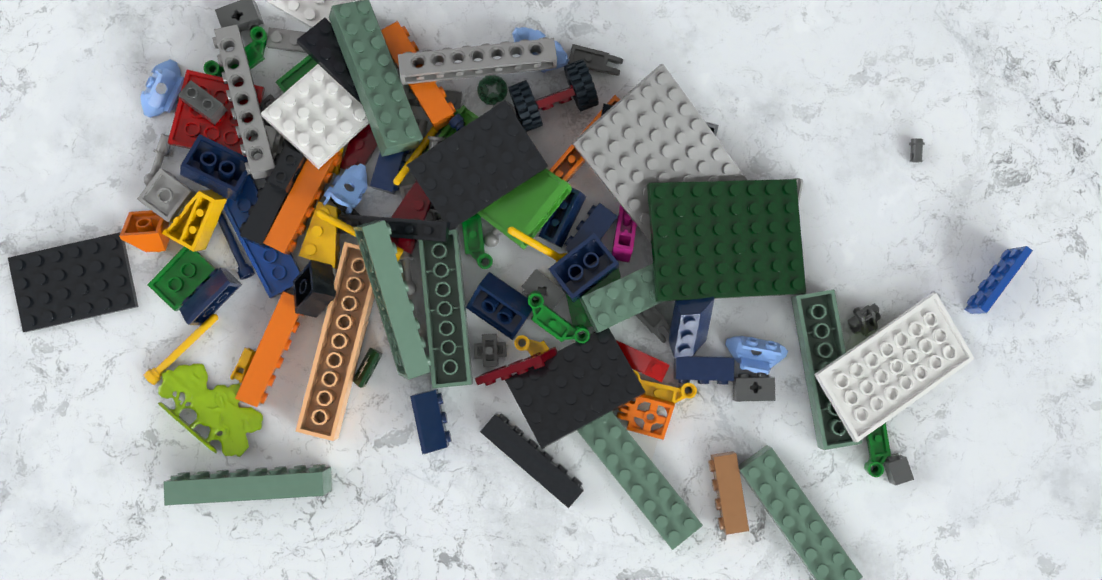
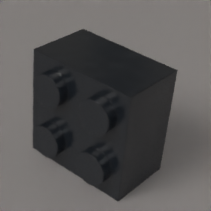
[293,260,336,318]

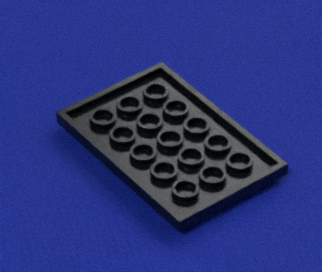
[407,100,548,231]
[8,232,139,332]
[505,328,645,449]

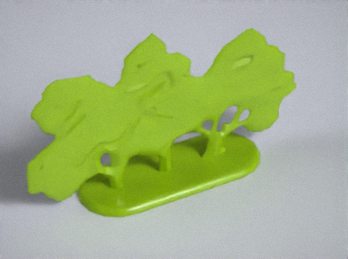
[158,364,263,457]

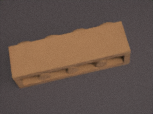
[708,451,749,535]

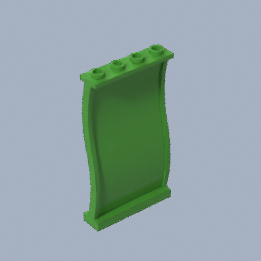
[421,105,572,250]

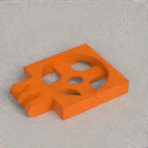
[616,394,675,440]

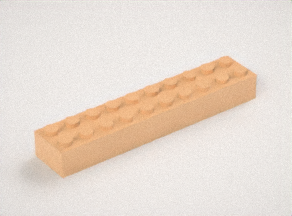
[295,242,374,441]

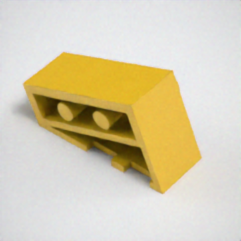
[162,190,227,252]
[298,201,341,269]

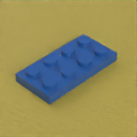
[964,246,1033,314]

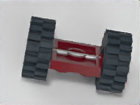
[508,59,599,132]

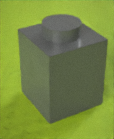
[883,453,914,485]

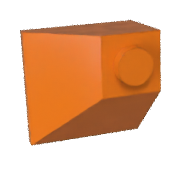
[119,210,170,252]

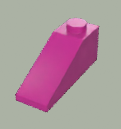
[611,205,637,262]

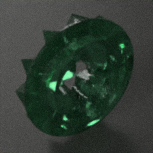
[477,75,508,105]

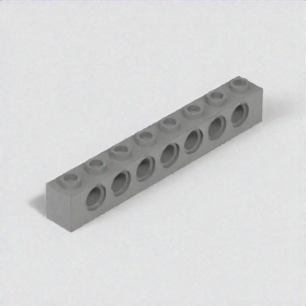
[212,25,275,180]
[398,37,557,85]

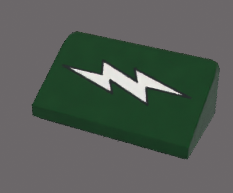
[353,348,382,388]

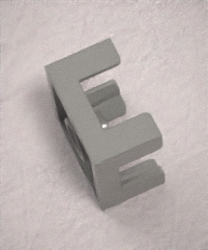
[137,168,197,223]

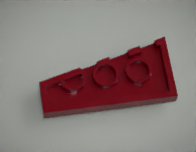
[340,124,378,170]
[390,180,431,254]
[475,347,557,386]

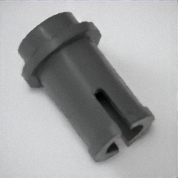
[909,138,925,163]

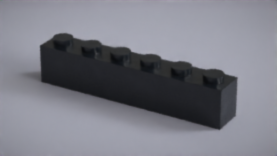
[240,139,307,248]
[480,413,584,508]

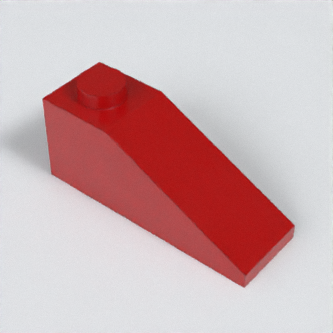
[616,340,670,382]

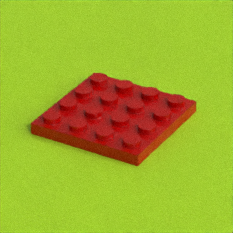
[168,70,265,157]

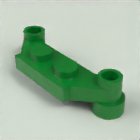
[204,26,268,77]
[462,214,493,269]
[528,291,590,343]
[864,422,891,477]

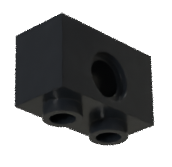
[268,147,306,195]

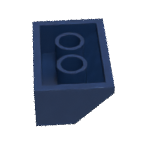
[180,134,249,201]
[548,233,619,303]
[179,268,242,325]
[466,272,532,340]
[669,297,715,358]
[410,389,452,455]

